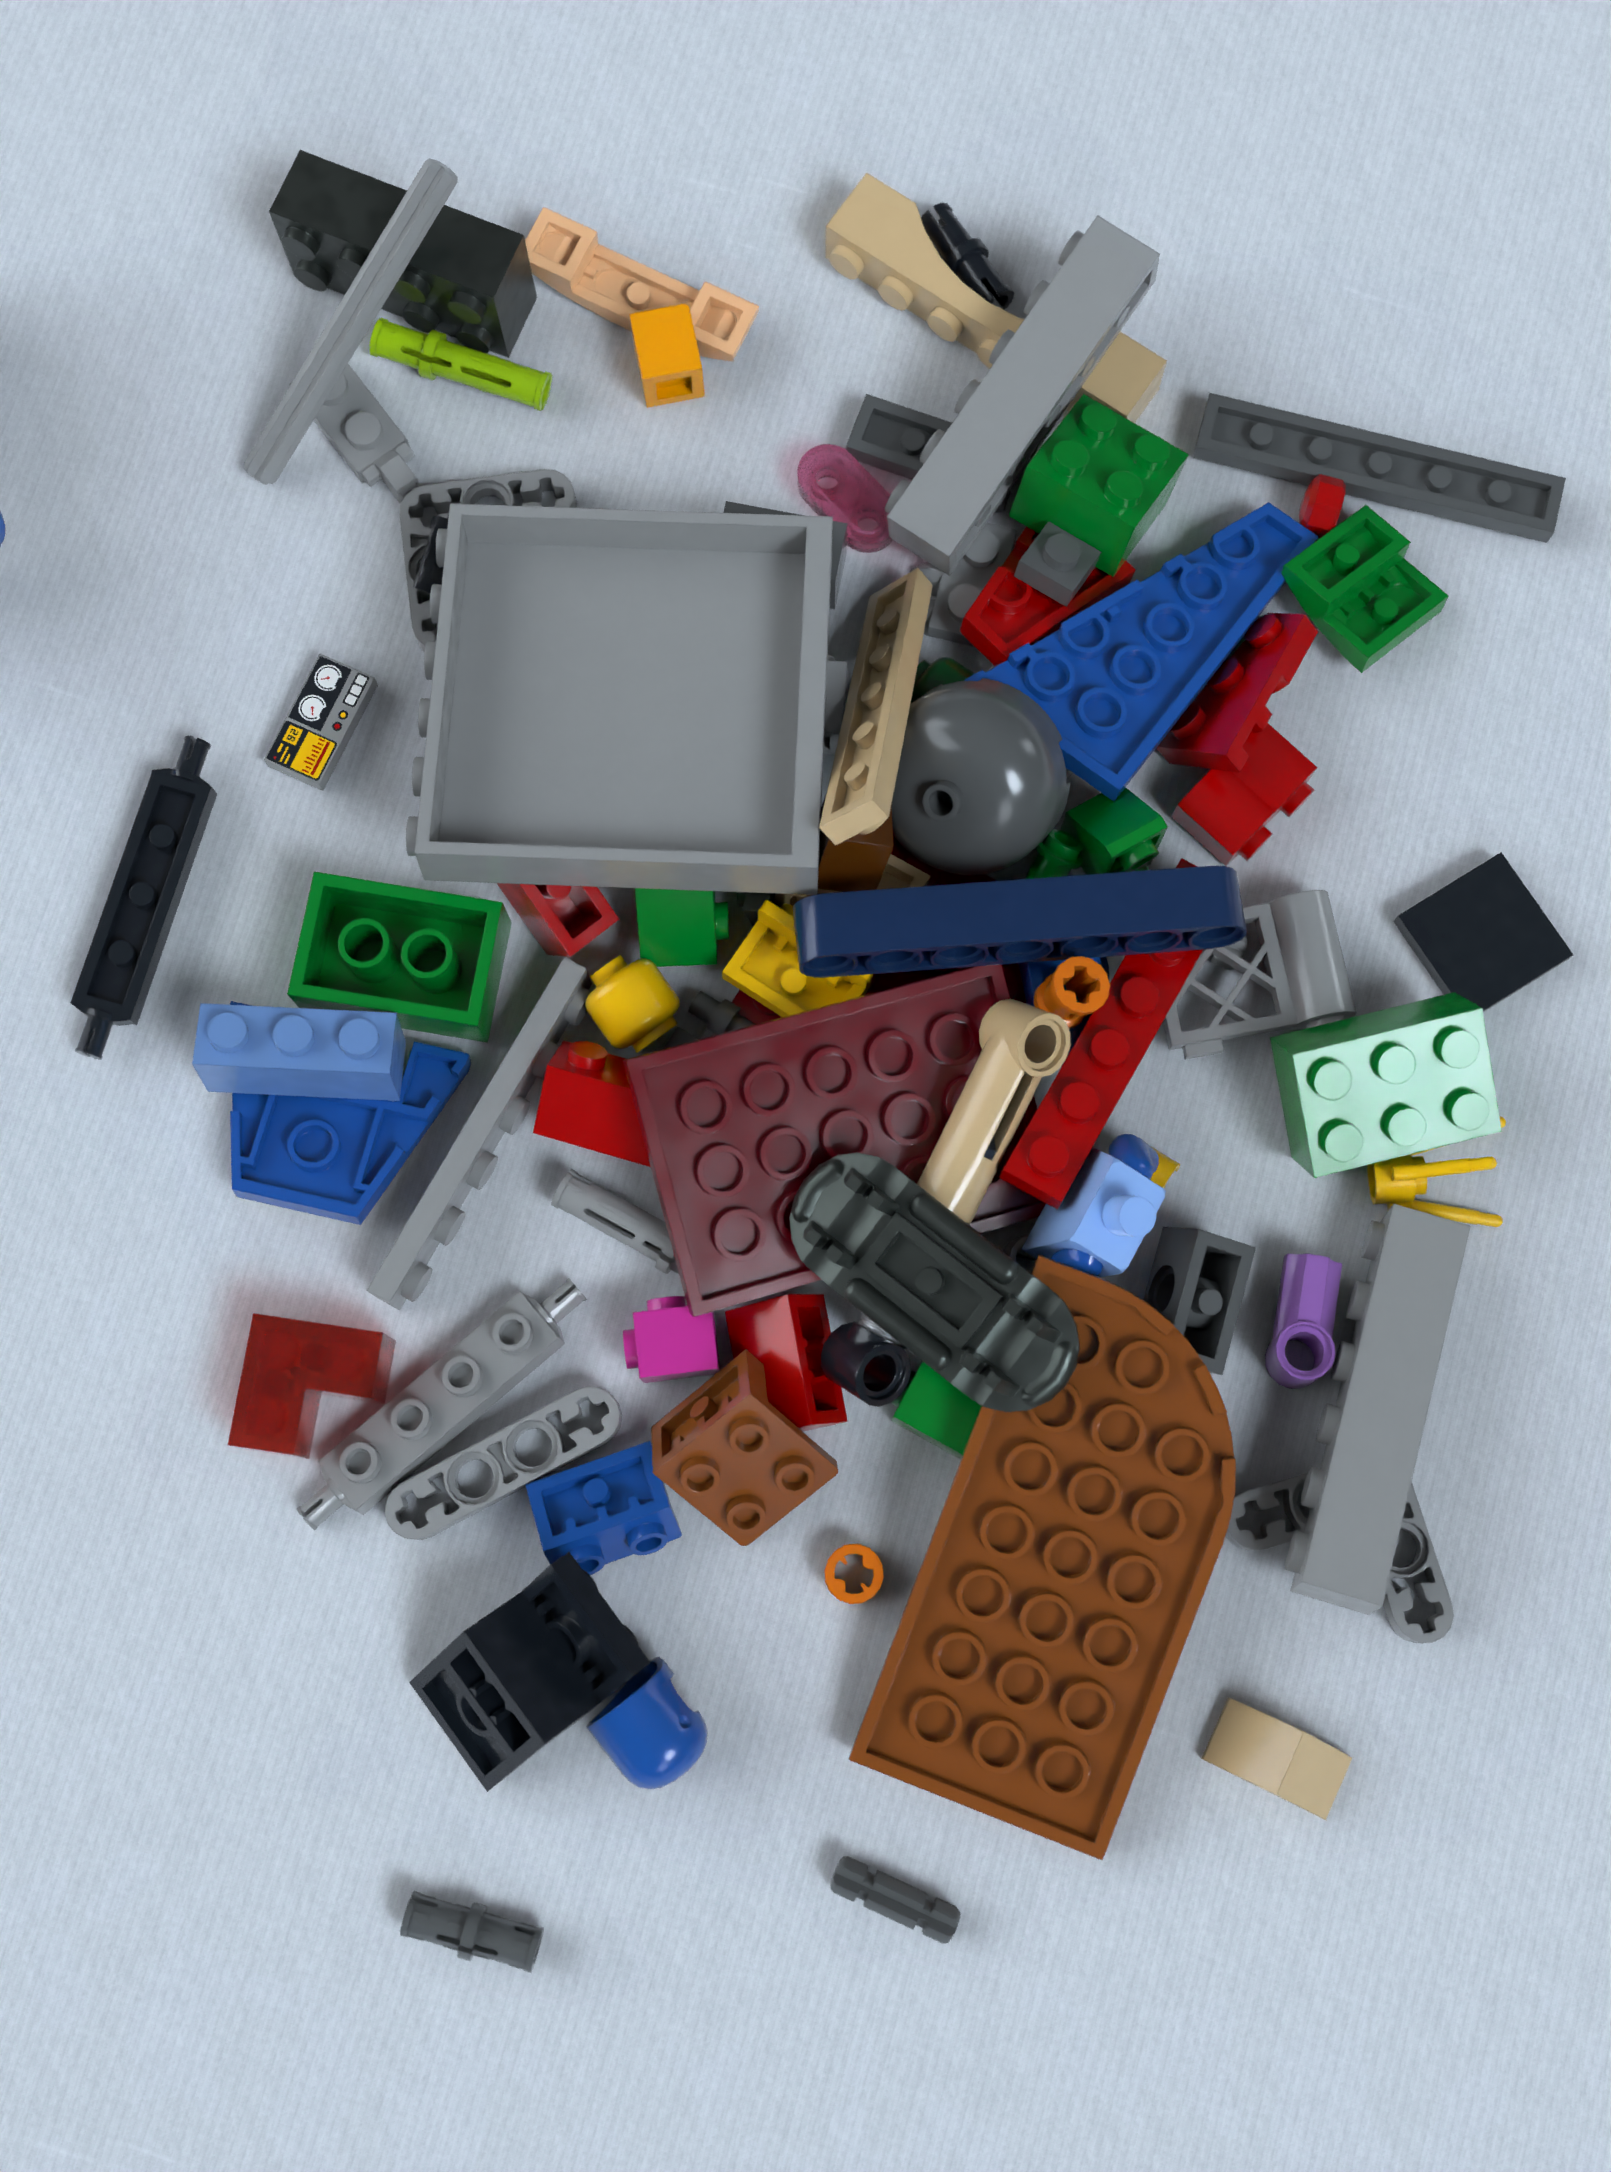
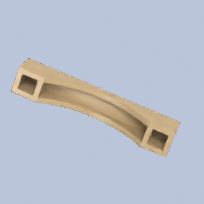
[825,173,1167,423]

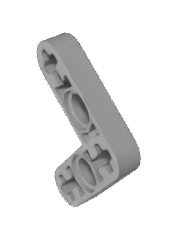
[399,469,577,652]
[1226,1473,1454,1643]

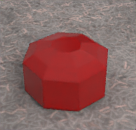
[1299,474,1346,539]

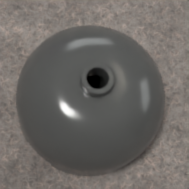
[892,678,1070,875]

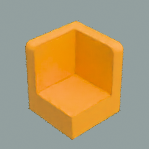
[629,304,705,408]

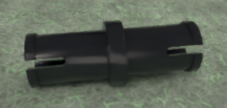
[921,202,1014,310]

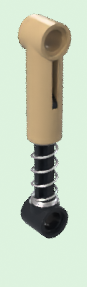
[820,999,1071,1407]

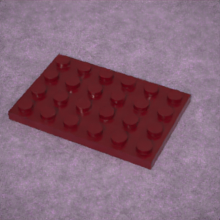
[623,965,1046,1317]

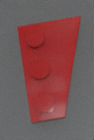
[959,526,1136,667]

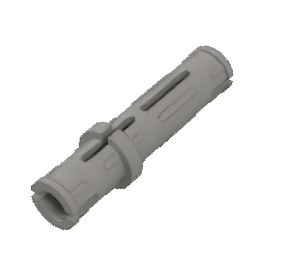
[551,1169,679,1274]

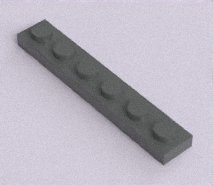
[1193,393,1566,543]

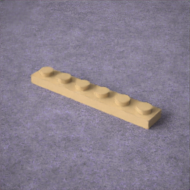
[819,568,933,845]

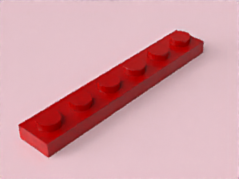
[1000,858,1204,1210]

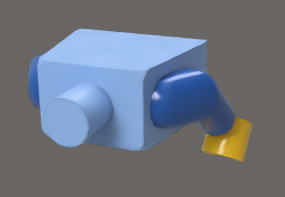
[1021,1134,1180,1278]

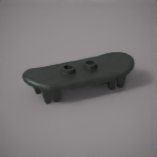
[790,1153,1080,1412]

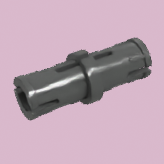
[400,1891,544,1973]

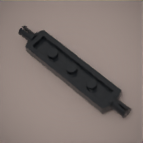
[70,736,217,1060]

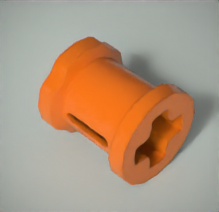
[1033,956,1110,1029]

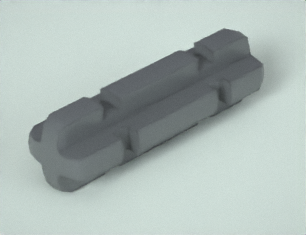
[830,1856,961,1944]

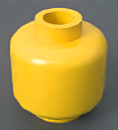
[585,955,680,1053]

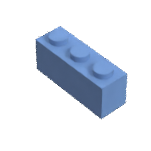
[192,1003,406,1101]

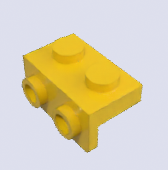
[722,900,873,1017]

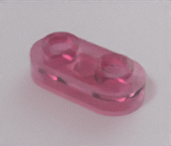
[797,444,893,553]

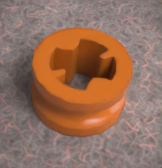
[824,1544,884,1604]

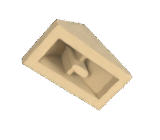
[1201,1697,1352,1820]

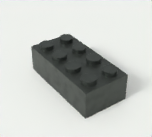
[269,150,537,358]

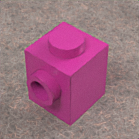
[623,1296,720,1383]

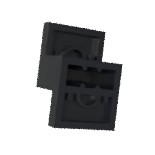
[409,1552,651,1792]

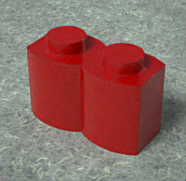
[1171,723,1318,866]

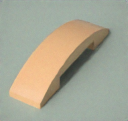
[525,207,759,362]

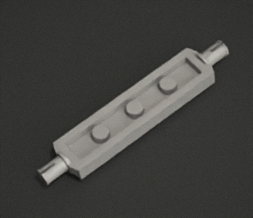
[297,1279,587,1530]

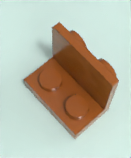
[651,1349,838,1546]

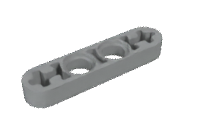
[385,1386,622,1540]

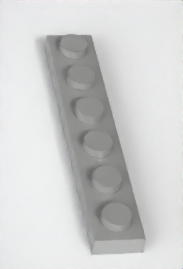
[366,957,592,1311]

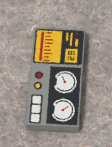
[264,654,378,791]

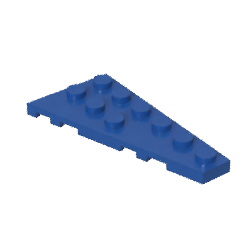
[964,502,1319,801]

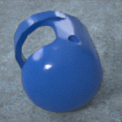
[586,1657,708,1789]

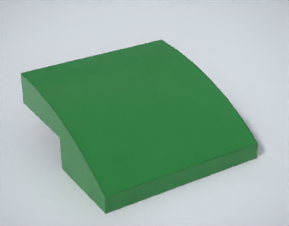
[1281,505,1449,673]

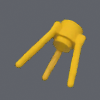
[1367,1116,1506,1227]

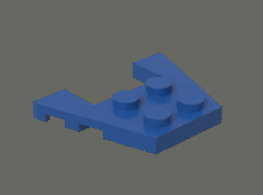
[230,1001,472,1225]

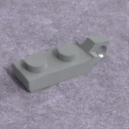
[289,364,418,503]

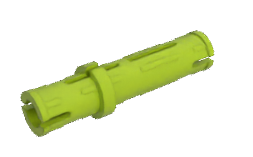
[369,318,552,411]

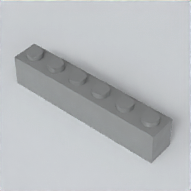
[885,215,1160,576]
[1285,1204,1471,1615]

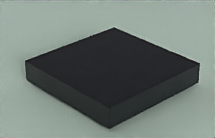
[1393,852,1573,1013]

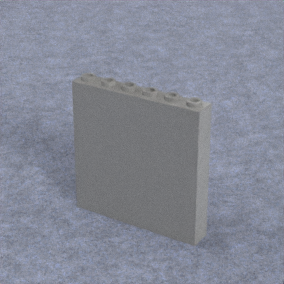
[406,503,833,895]

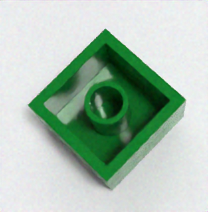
[1009,394,1189,577]

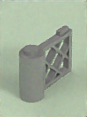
[1163,890,1357,1060]

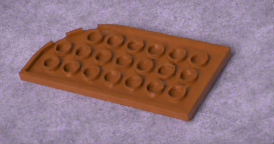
[849,1254,1236,1861]

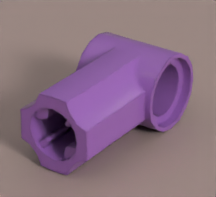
[1265,1253,1342,1389]

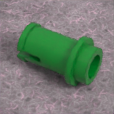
[1024,829,1083,879]

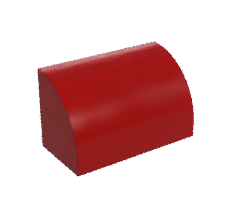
[725,1294,848,1431]

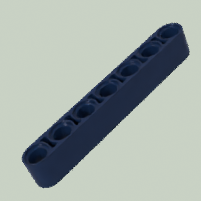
[792,866,1247,978]

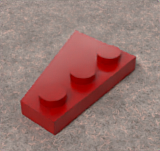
[1156,613,1318,773]

